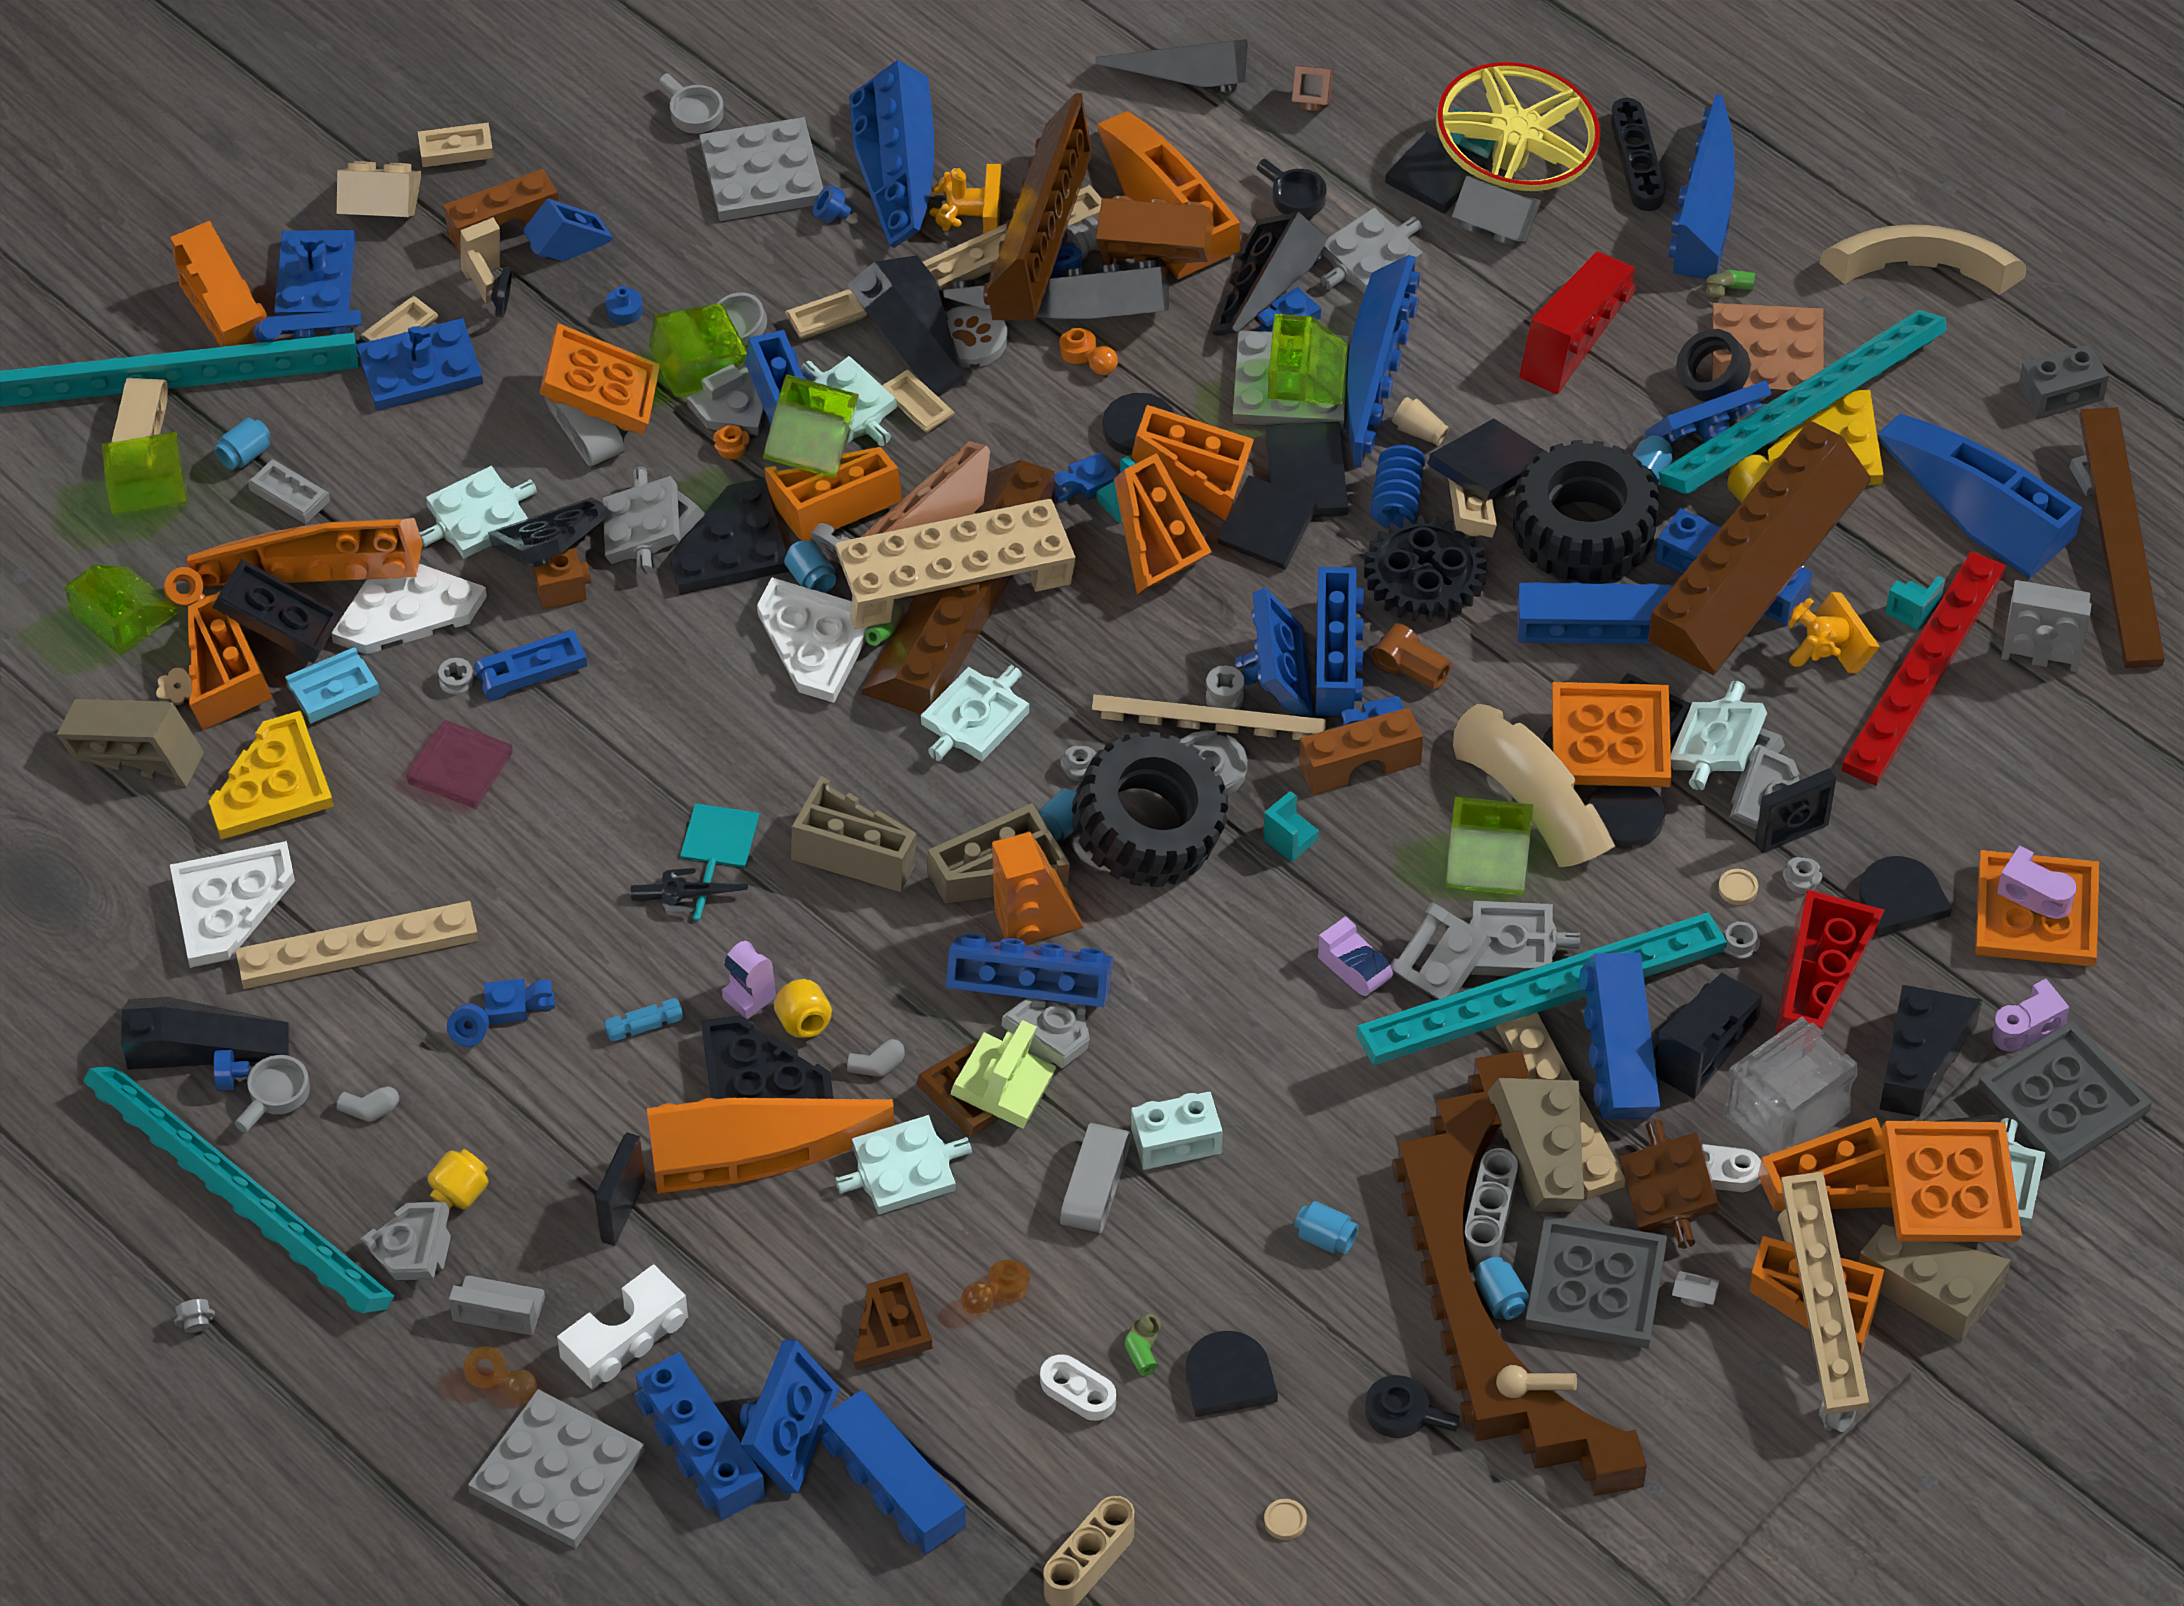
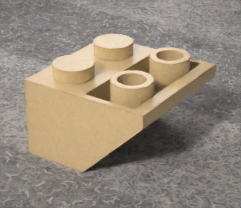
[337,161,421,217]

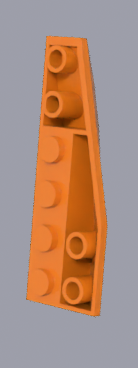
[1097,111,1240,279]
[187,518,423,587]
[647,1098,895,1194]

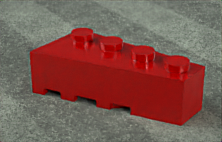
[1519,251,1636,395]
[1772,889,1884,1053]

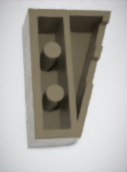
[57,698,204,788]
[791,776,917,892]
[927,803,1070,903]
[1487,1078,1584,1213]
[1859,1224,2011,1343]

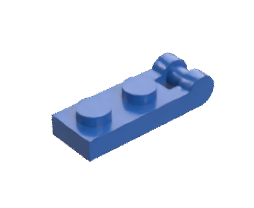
[253,310,362,342]
[473,629,587,701]

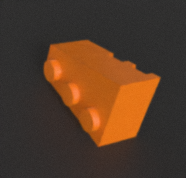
[170,220,267,347]
[1131,405,1254,521]
[764,447,903,541]
[1114,453,1212,595]
[188,591,273,730]
[992,832,1084,945]
[1758,1117,1892,1211]
[1750,1236,1884,1359]

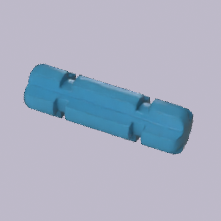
[604,998,683,1042]

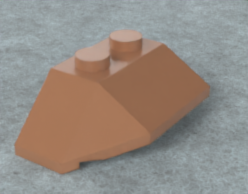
[862,441,990,537]

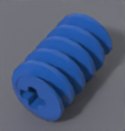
[1370,445,1426,528]

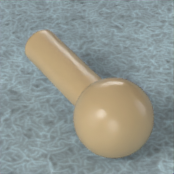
[1496,1365,1577,1398]

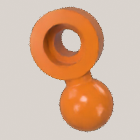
[1059,328,1118,375]
[163,567,211,606]

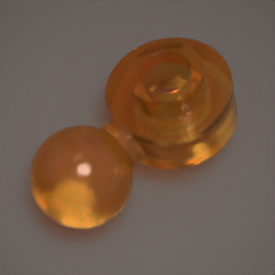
[961,1260,1030,1316]
[464,1346,537,1403]

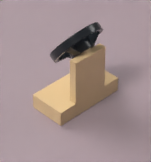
[460,217,512,318]

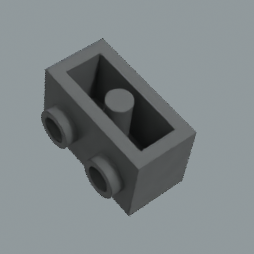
[1452,176,1541,246]
[2018,344,2109,419]

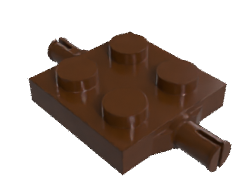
[1620,1119,1720,1249]

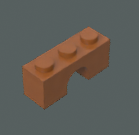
[444,169,559,256]
[1299,707,1423,795]

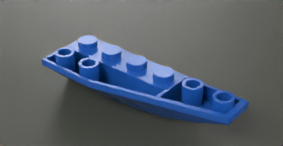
[849,60,934,248]
[1668,94,1735,279]
[1346,255,1420,467]
[1877,413,2082,579]

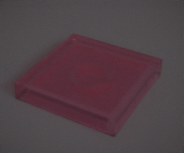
[406,719,513,809]

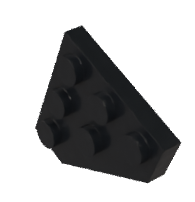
[671,478,790,594]
[488,497,607,567]
[701,1015,834,1099]

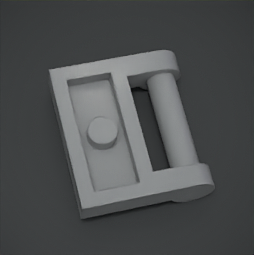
[1390,902,1492,1000]

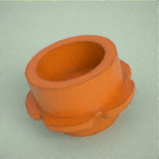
[713,425,750,459]

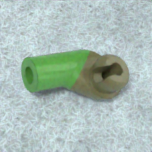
[1705,270,1755,299]
[864,599,904,646]
[1124,1313,1161,1376]

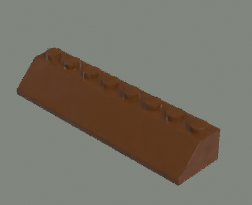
[983,93,1092,320]
[1648,420,1871,676]
[862,460,1055,715]

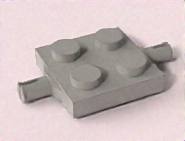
[1320,207,1423,294]
[603,467,680,576]
[1444,901,1580,976]

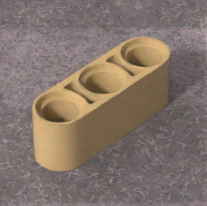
[110,378,168,470]
[1043,1496,1135,1606]

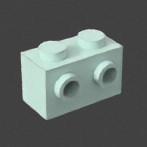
[1131,1092,1223,1170]

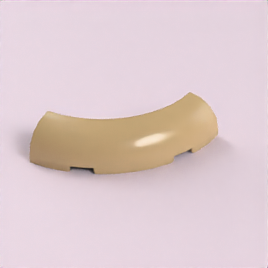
[1819,225,2026,295]
[1453,704,1615,867]

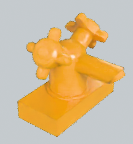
[929,164,1002,234]
[1788,592,1880,674]

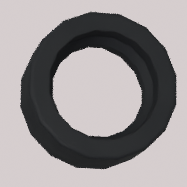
[1676,329,1751,402]

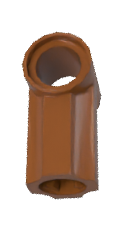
[1370,623,1452,690]

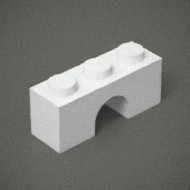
[557,1264,688,1390]

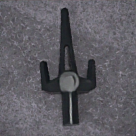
[631,868,748,912]

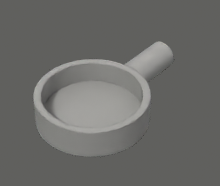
[659,74,724,133]
[710,292,767,369]
[234,1055,310,1133]

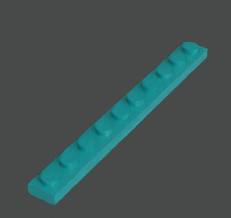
[1658,310,1947,494]
[0,333,359,407]
[1355,912,1727,1066]
[83,1066,394,1313]

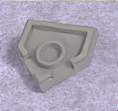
[687,364,764,436]
[1729,745,1800,829]
[1001,998,1090,1068]
[360,1202,451,1280]

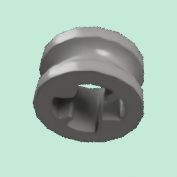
[438,657,474,695]

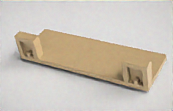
[836,499,1075,630]

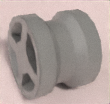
[1063,216,1100,259]
[1206,665,1244,710]

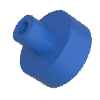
[813,184,851,223]
[605,286,643,325]
[447,1004,489,1047]
[214,1050,250,1091]

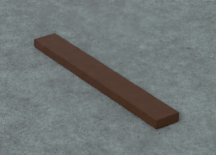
[2079,407,2165,668]

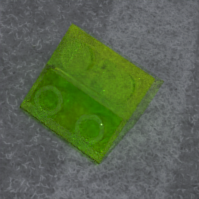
[649,303,747,397]
[1268,314,1347,404]
[763,374,859,479]
[102,432,190,518]
[64,565,178,656]
[1446,797,1533,895]

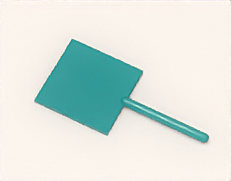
[680,803,760,921]

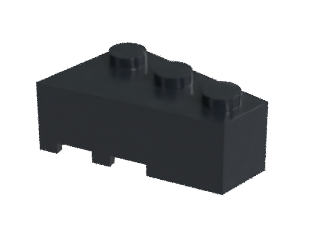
[1653,972,1763,1099]

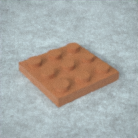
[1712,303,1824,399]

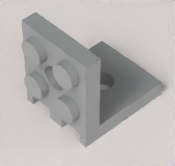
[2001,580,2092,672]

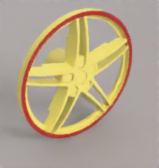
[1436,62,1600,191]

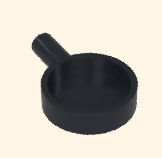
[1257,159,1327,218]
[1365,1375,1460,1438]

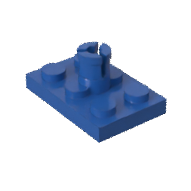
[274,230,356,316]
[356,318,483,410]
[1645,380,1772,445]
[1235,587,1313,718]
[740,1339,840,1493]

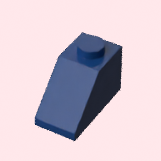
[522,198,613,262]

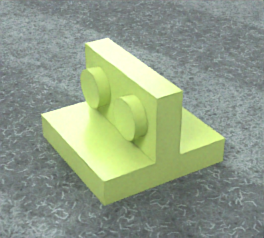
[950,1020,1057,1129]

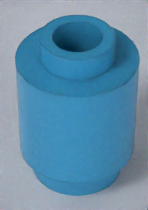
[214,418,271,471]
[1632,435,1673,485]
[784,540,836,593]
[1038,788,1076,842]
[1294,1201,1359,1255]
[1473,1257,1529,1320]

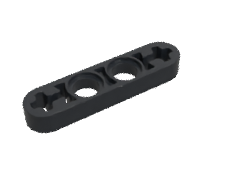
[1611,98,1665,211]

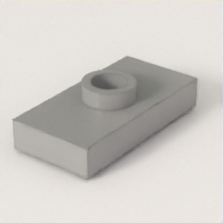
[248,459,330,524]

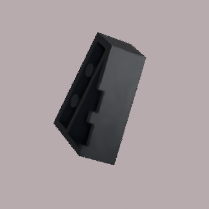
[1879,985,1982,1117]

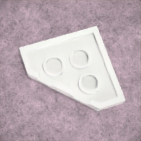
[331,564,487,655]
[757,577,871,703]
[170,841,295,968]

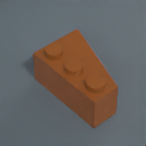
[1095,196,1214,265]

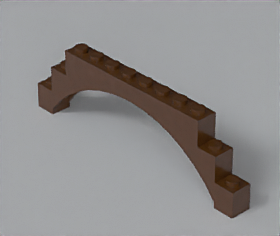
[1392,1050,1647,1496]

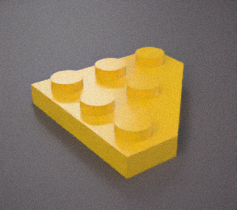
[1766,390,1883,485]
[209,711,334,840]

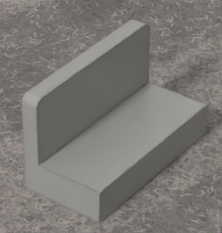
[449,1276,545,1336]

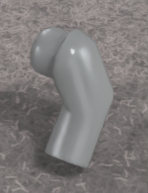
[847,1039,905,1077]
[336,1086,399,1122]

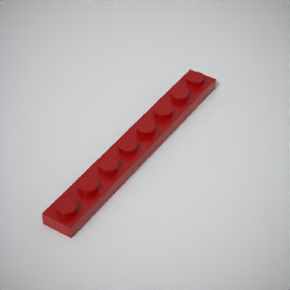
[1841,551,2006,786]

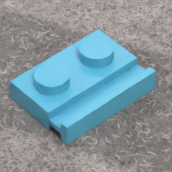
[285,647,380,724]

